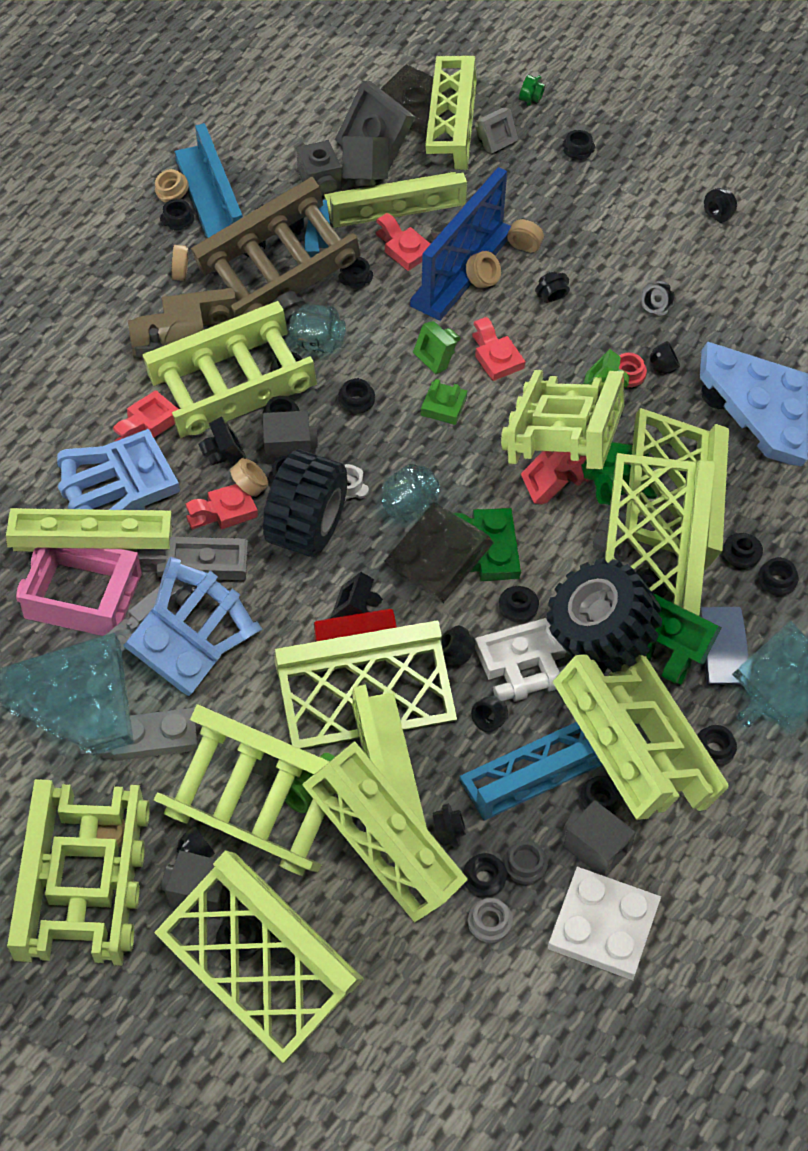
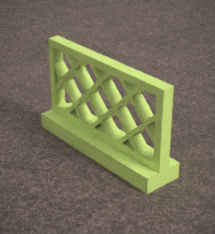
[625,408,729,570]
[605,453,715,616]
[274,620,457,749]
[154,850,364,1063]

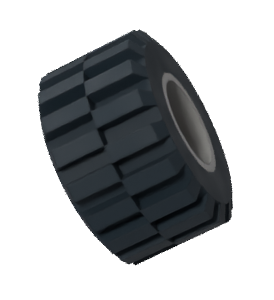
[263,449,347,558]
[547,559,662,673]

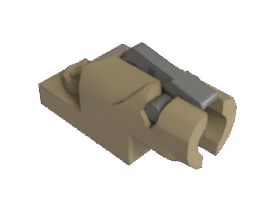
[128,288,236,358]

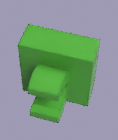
[413,321,461,374]
[584,349,630,388]
[421,379,468,425]

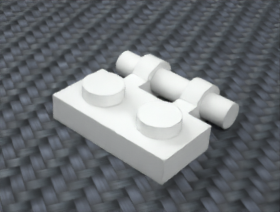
[475,618,567,702]

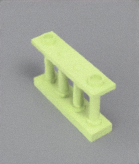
[142,301,317,438]
[154,704,338,876]

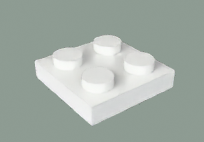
[548,867,661,980]

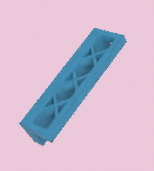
[175,123,243,238]
[459,722,603,821]

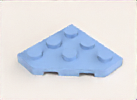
[700,342,808,466]

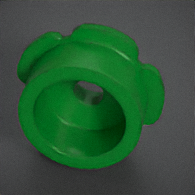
[519,74,546,106]

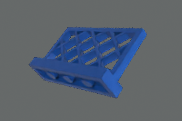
[410,167,511,321]

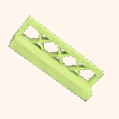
[425,56,477,170]
[324,172,467,228]
[6,508,172,552]
[352,684,427,863]
[302,741,468,923]

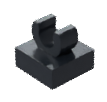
[198,416,247,466]
[330,572,383,618]

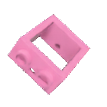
[16,548,142,636]

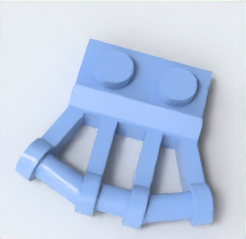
[57,429,180,510]
[123,557,263,696]

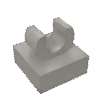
[475,108,518,153]

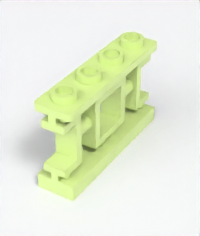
[501,370,624,469]
[553,655,729,820]
[7,779,150,966]

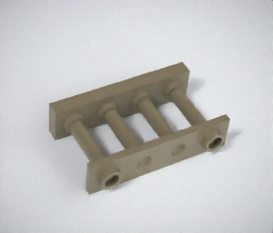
[191,177,361,317]

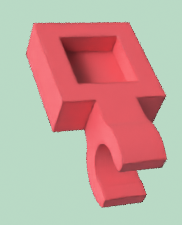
[376,213,431,271]
[472,317,526,381]
[113,390,179,441]
[521,451,586,505]
[186,484,258,530]

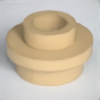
[155,169,189,202]

